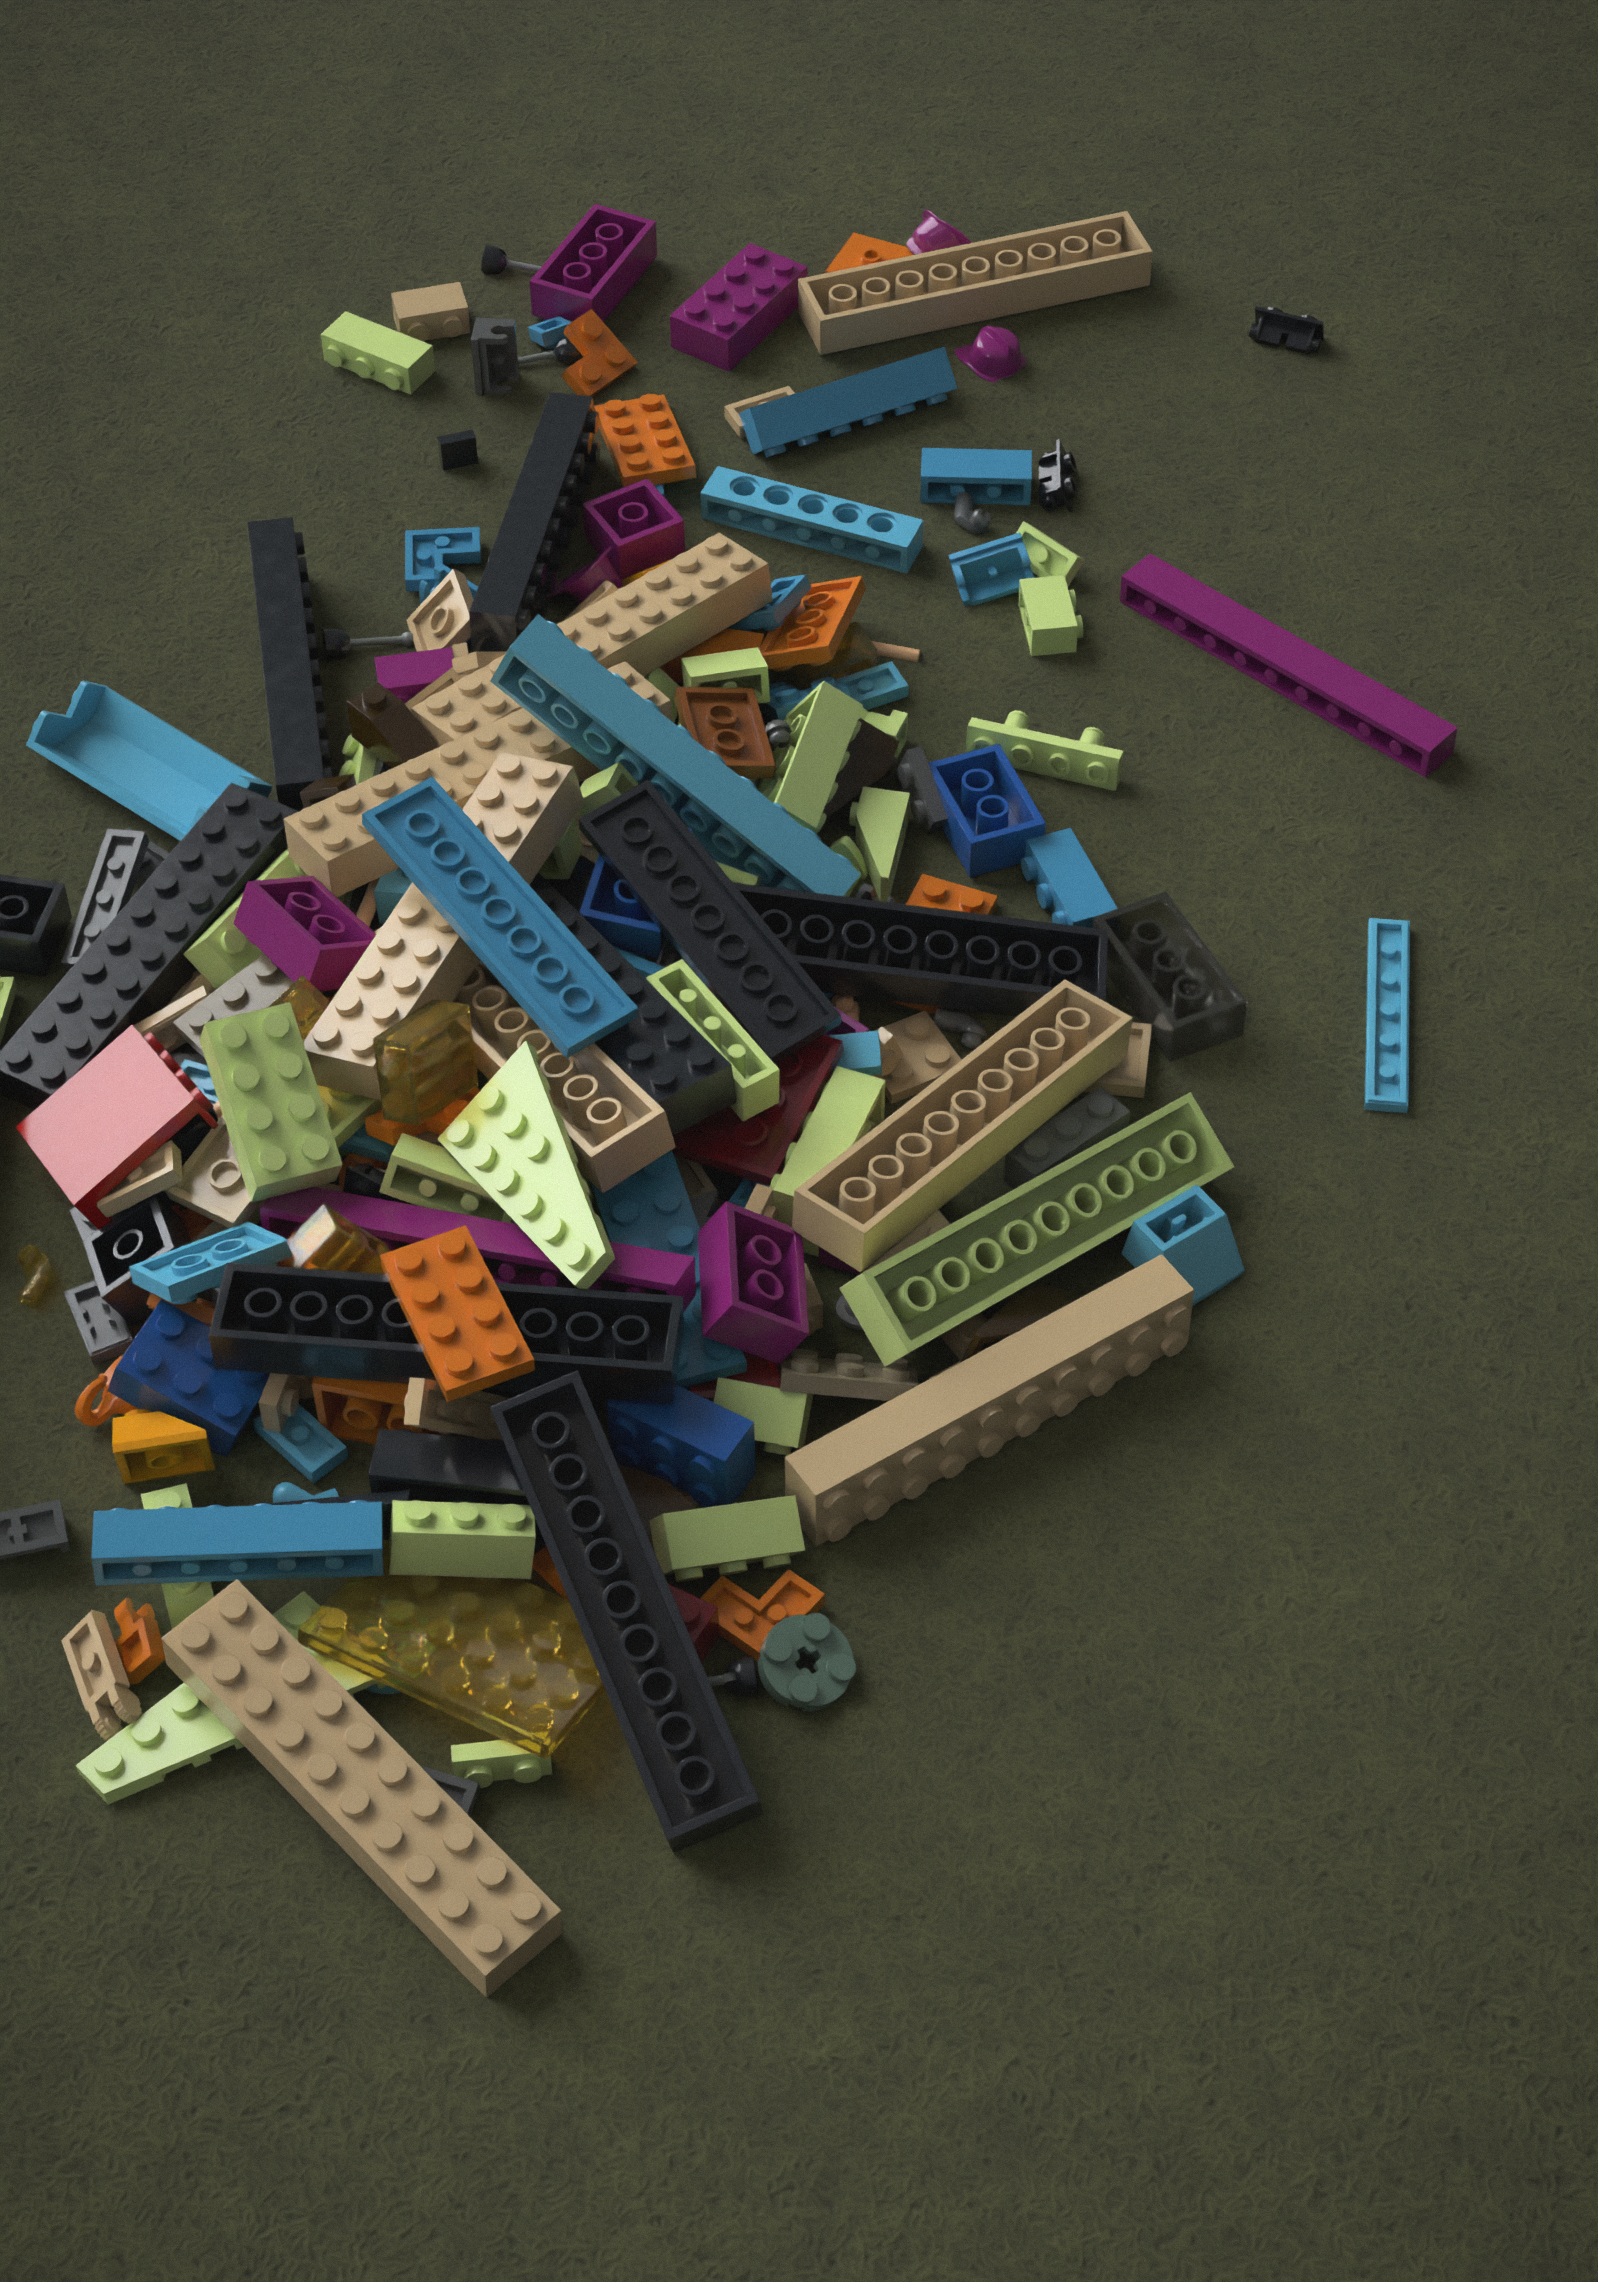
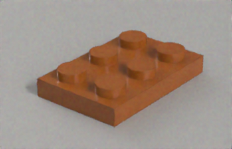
[674,687,776,779]

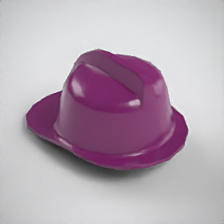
[907,210,972,255]
[955,326,1027,383]
[547,547,623,604]

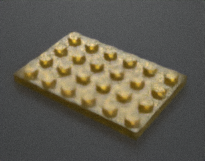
[298,1540,605,1760]

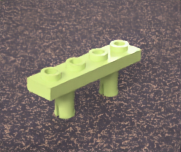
[965,710,1123,791]

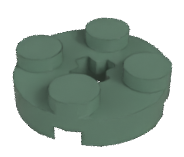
[758,1613,856,1712]

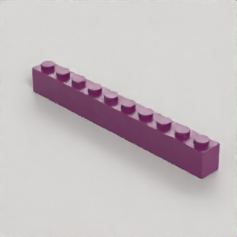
[1120,554,1458,778]
[260,1187,696,1313]

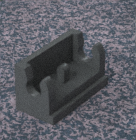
[471,317,519,395]
[0,1499,72,1560]

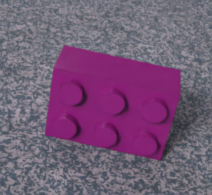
[233,876,376,994]
[698,1201,809,1364]

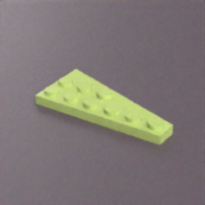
[438,1041,615,1289]
[76,1591,394,1805]

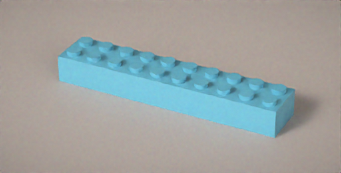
[490,614,861,897]

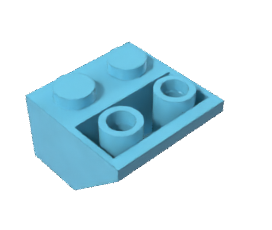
[1121,1185,1245,1306]

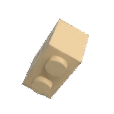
[391,282,470,341]

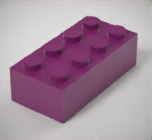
[529,204,657,322]
[670,243,808,372]

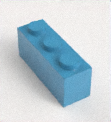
[920,448,1032,505]
[1021,828,1118,938]

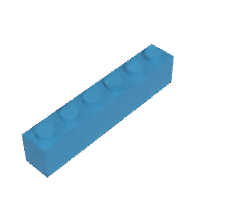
[739,347,957,458]
[91,1500,383,1586]

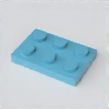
[129,1222,292,1304]

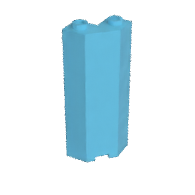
[26,681,273,841]

